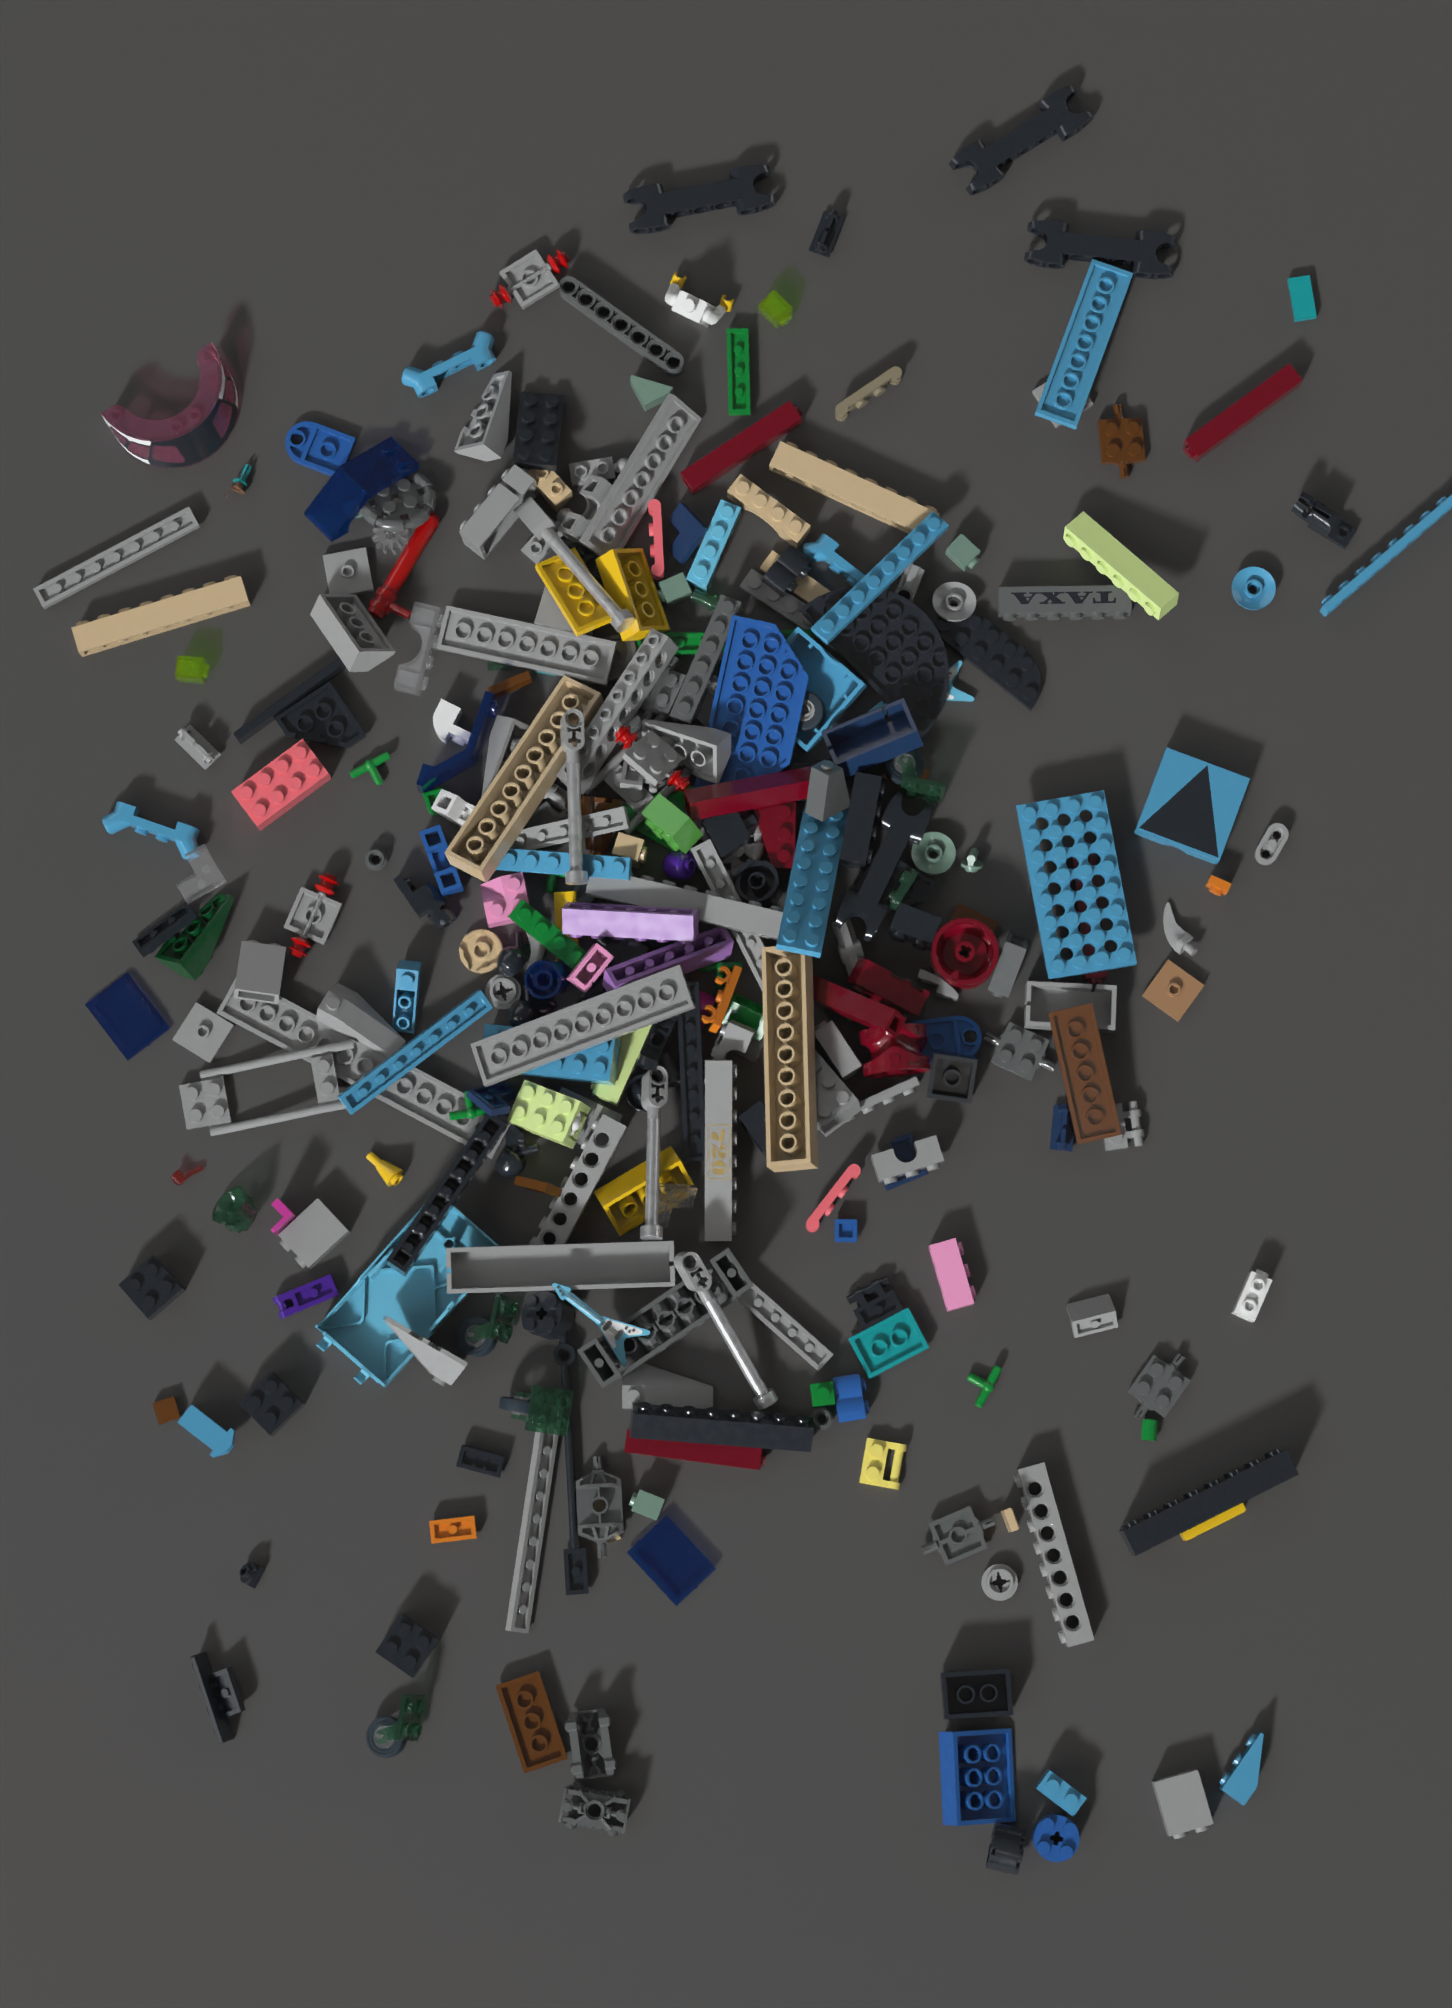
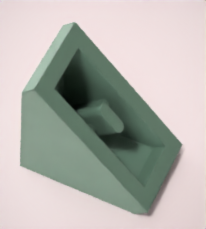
[630,375,673,411]

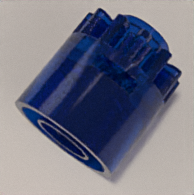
[524,959,571,999]

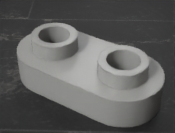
[1254,823,1289,865]

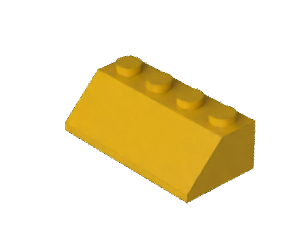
[595,548,670,641]
[594,1146,697,1236]

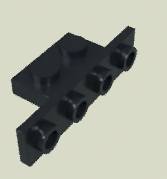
[191,1651,246,1744]

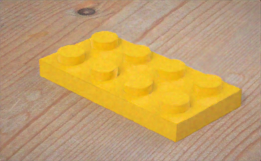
[535,547,612,637]

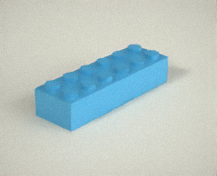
[483,1024,621,1085]

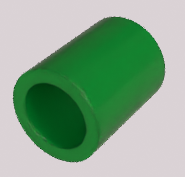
[1141,1419,1158,1441]

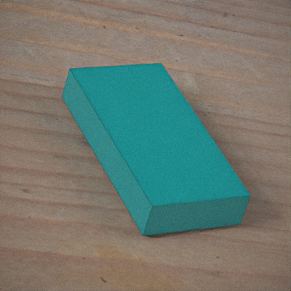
[1287,275,1317,322]

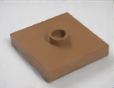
[1142,959,1205,1022]

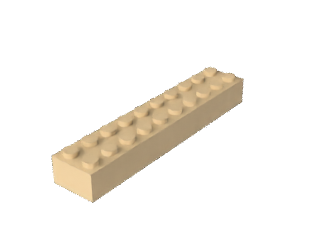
[444,675,604,883]
[761,946,818,1172]

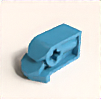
[177,1404,235,1458]

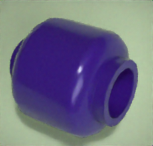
[662,851,696,880]

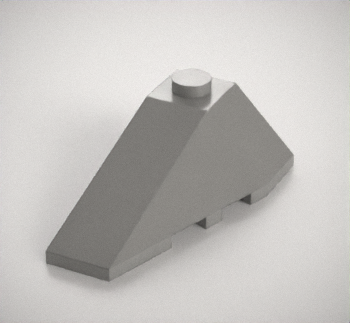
[316,983,406,1057]
[622,1364,713,1409]

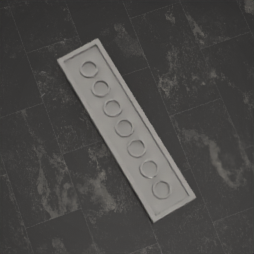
[579,393,702,557]
[436,605,617,686]

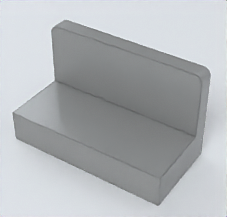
[1066,1294,1118,1338]

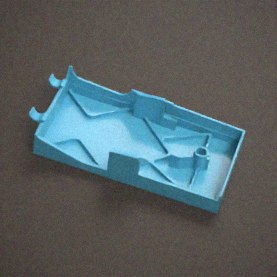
[315,1204,499,1388]

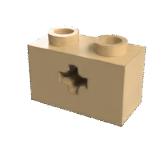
[527,469,573,512]
[612,832,648,869]

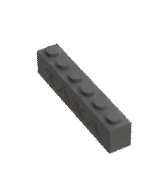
[997,585,1132,621]
[670,594,743,725]

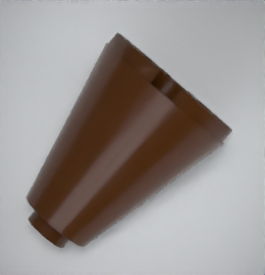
[581,795,624,855]

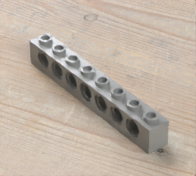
[556,629,678,795]
[529,1114,628,1245]
[1014,1462,1094,1647]

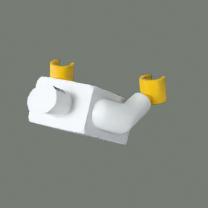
[665,271,734,328]

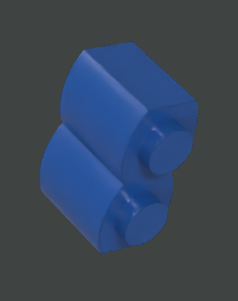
[831,1374,870,1423]

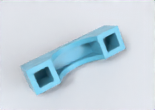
[686,499,741,593]

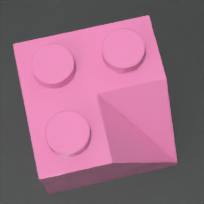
[480,872,530,928]

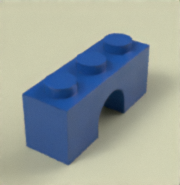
[419,824,464,898]

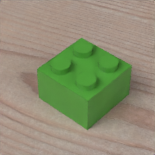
[641,793,703,854]

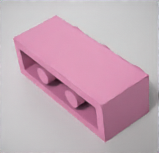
[929,1238,977,1312]

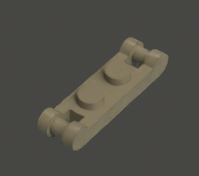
[835,366,902,422]

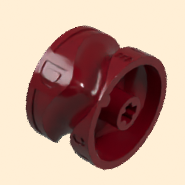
[929,918,999,990]
[859,1023,931,1078]

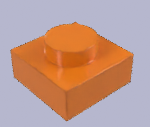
[1205,875,1231,896]

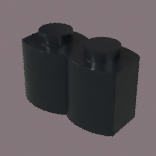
[762,545,812,597]

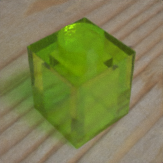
[758,290,792,329]
[175,655,209,684]

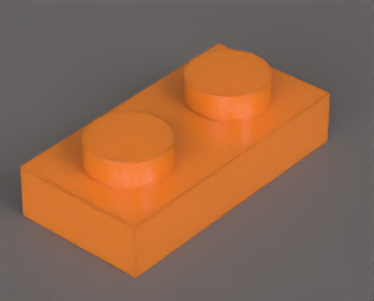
[429,1516,477,1544]

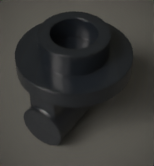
[239,1562,265,1589]

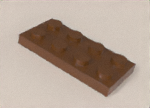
[496,1671,568,1774]

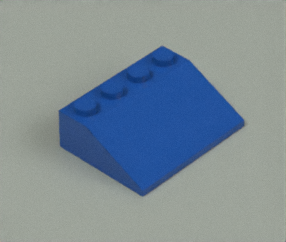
[939,1728,1016,1826]

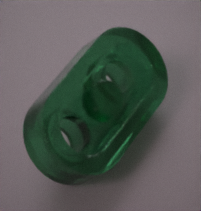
[887,869,919,911]

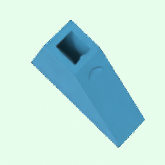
[392,960,422,1034]
[1219,1732,1264,1806]

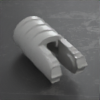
[543,783,568,810]

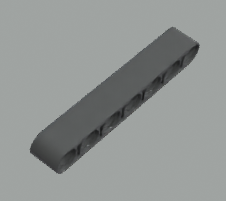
[559,276,684,377]

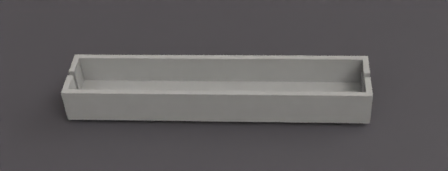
[446,1241,675,1294]

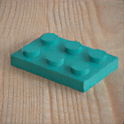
[848,1308,929,1379]

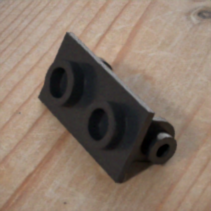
[809,210,844,258]

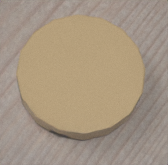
[459,929,503,974]

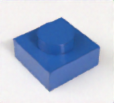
[834,1219,857,1243]

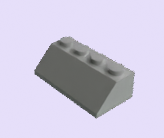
[310,594,395,672]

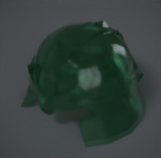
[212,1186,257,1233]

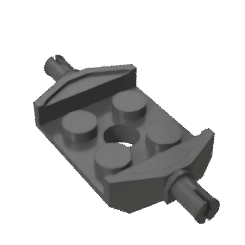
[576,1456,624,1558]

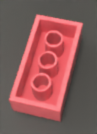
[231,739,332,831]

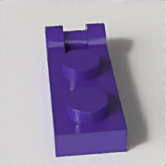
[273,1274,339,1319]

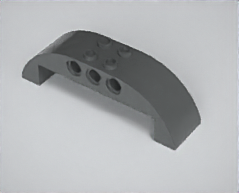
[577,1248,754,1388]

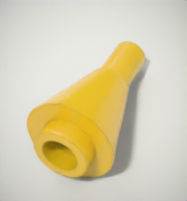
[366,1152,403,1187]

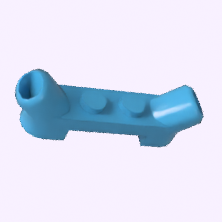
[401,331,496,398]
[802,533,891,590]
[102,801,201,860]

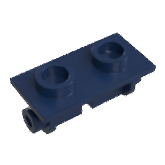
[1050,1104,1074,1152]

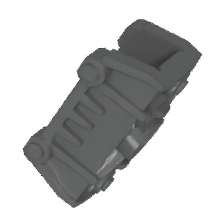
[565,1708,617,1780]
[558,1782,631,1836]

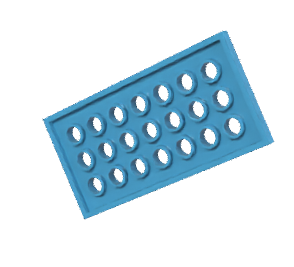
[1016,790,1137,981]

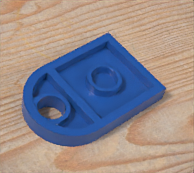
[285,421,356,480]
[912,1016,982,1065]

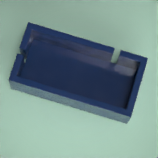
[821,698,923,778]

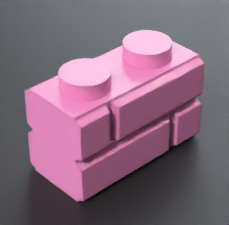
[566,943,614,993]

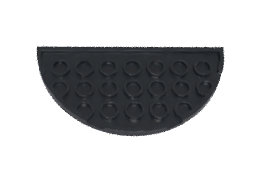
[799,586,949,738]

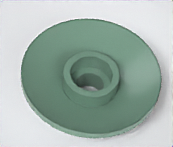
[911,832,956,875]

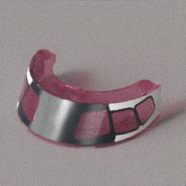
[101,342,238,469]

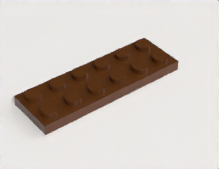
[1048,1003,1122,1144]

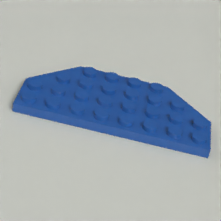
[694,615,810,788]

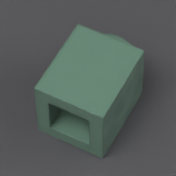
[945,533,981,572]
[657,572,692,607]
[629,1489,665,1521]

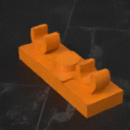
[700,965,742,1033]

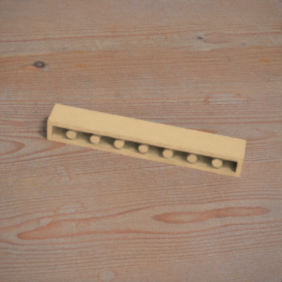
[769,441,940,534]
[71,575,251,657]

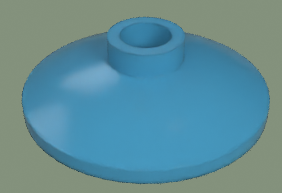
[1231,567,1276,610]

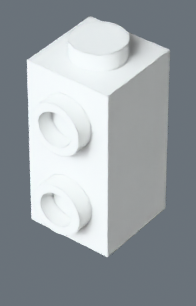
[1231,1269,1272,1323]

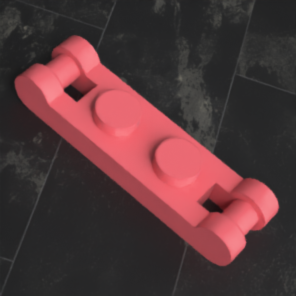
[648,499,664,581]
[806,1164,861,1232]

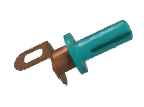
[225,464,252,498]

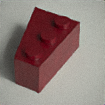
[752,802,796,873]
[847,958,930,1016]

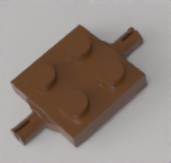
[1097,404,1146,479]

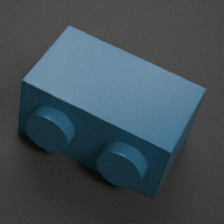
[1034,1769,1087,1817]

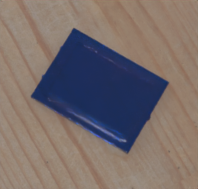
[85,972,171,1061]
[627,1515,716,1606]

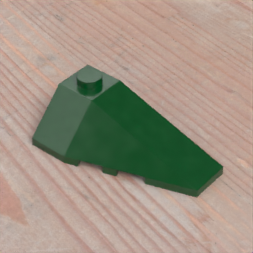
[154,892,235,981]

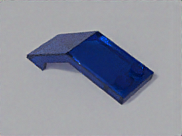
[304,437,419,542]
[416,691,499,793]

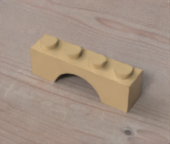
[727,474,811,549]

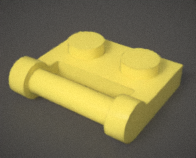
[859,1438,907,1490]

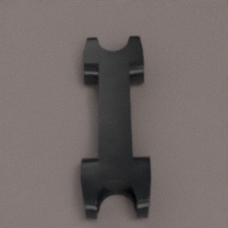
[949,85,1094,196]
[623,165,777,234]
[1024,220,1177,279]
[834,791,933,942]

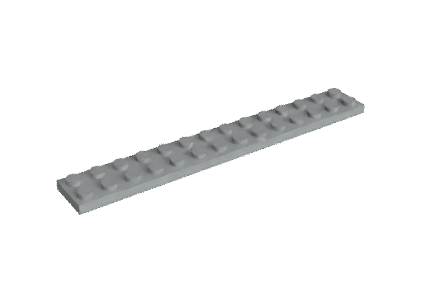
[217,978,511,1159]

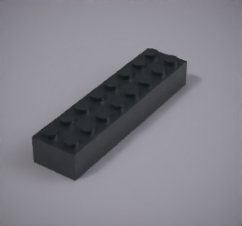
[1119,1448,1299,1556]

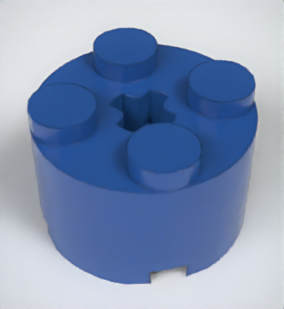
[1032,1813,1080,1862]

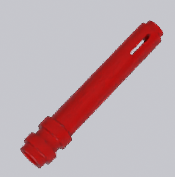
[367,513,440,620]

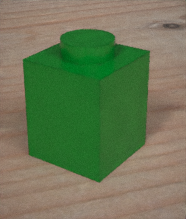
[810,1381,835,1408]

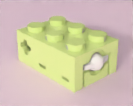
[506,1079,591,1149]

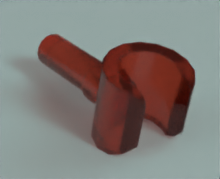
[171,1165,203,1185]

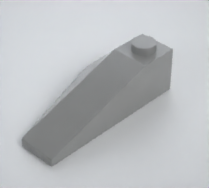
[454,370,512,462]
[482,715,529,796]
[642,719,731,784]
[383,1316,468,1386]

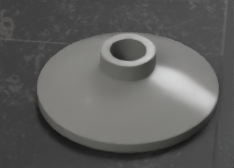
[932,582,976,622]

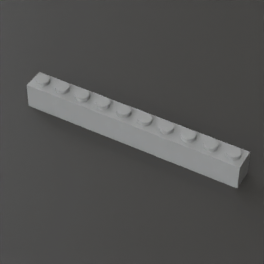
[585,872,784,940]

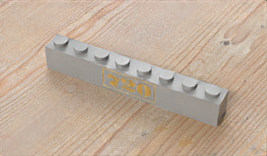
[705,1059,737,1241]

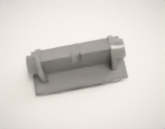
[174,725,221,770]

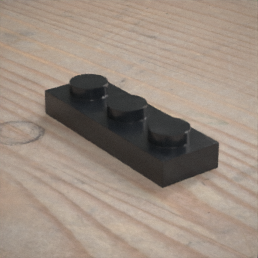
[132,902,198,958]

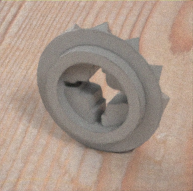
[485,974,521,1009]
[981,1564,1018,1601]

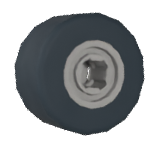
[798,691,826,731]

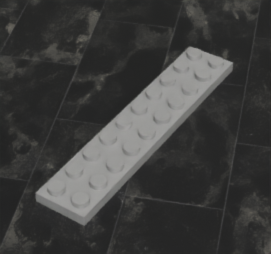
[470,965,695,1087]

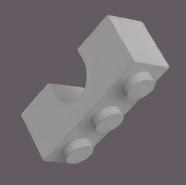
[557,474,612,547]
[703,1019,756,1086]
[871,1135,944,1185]

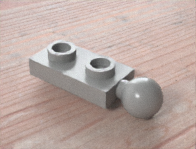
[569,457,629,487]
[521,508,572,564]

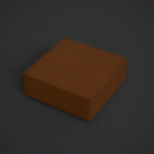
[152,1396,181,1425]

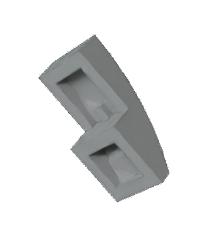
[917,969,959,1002]

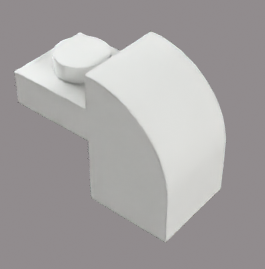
[433,699,474,746]
[431,789,475,827]

